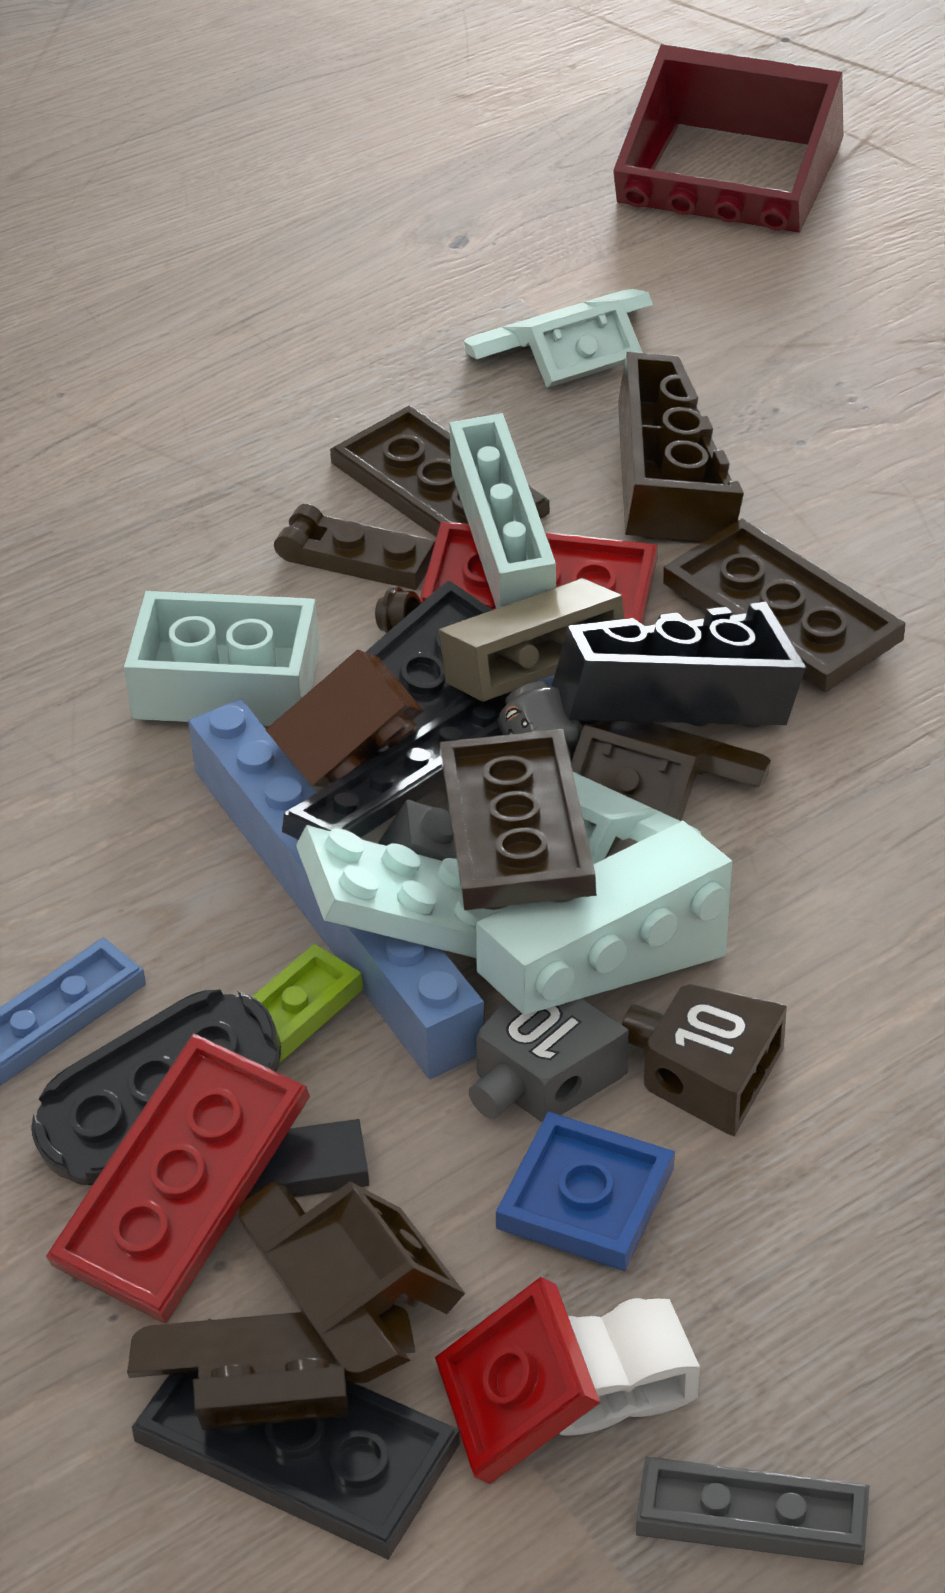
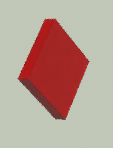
[435,1277,600,1484]

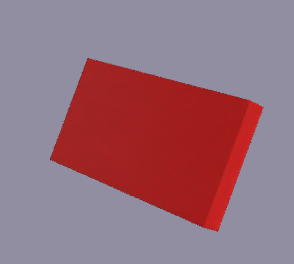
[420,521,658,625]
[46,1033,310,1324]

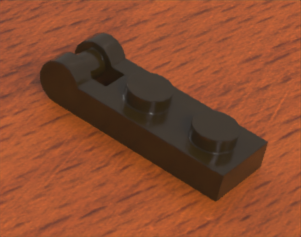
[274,504,435,590]

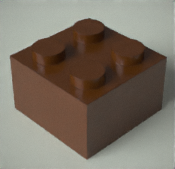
[265,649,424,787]

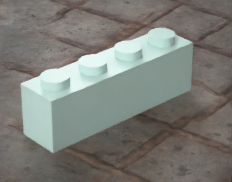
[449,413,556,609]

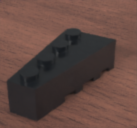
[552,602,806,727]

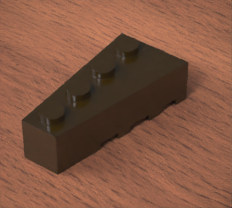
[618,352,744,541]

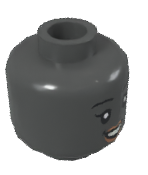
[498,681,583,762]

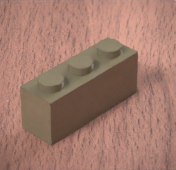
[439,578,624,702]

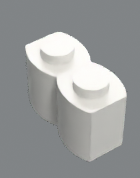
[559,1298,700,1436]

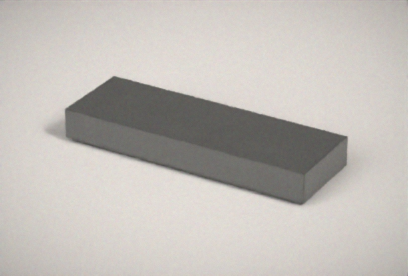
[636,1456,870,1565]

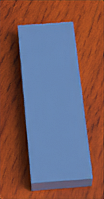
[0,937,146,1086]

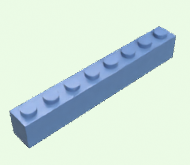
[188,699,485,1080]

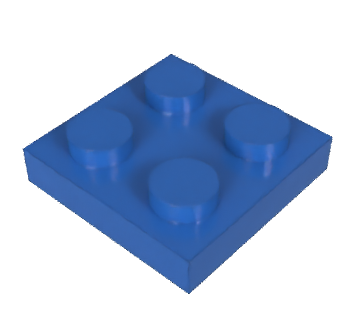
[496,1111,675,1271]

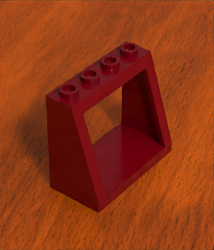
[613,44,844,233]

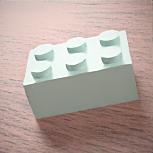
[124,591,320,726]

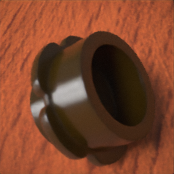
[375,587,421,633]

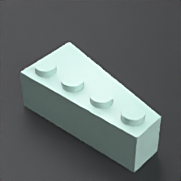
[476,821,732,1015]

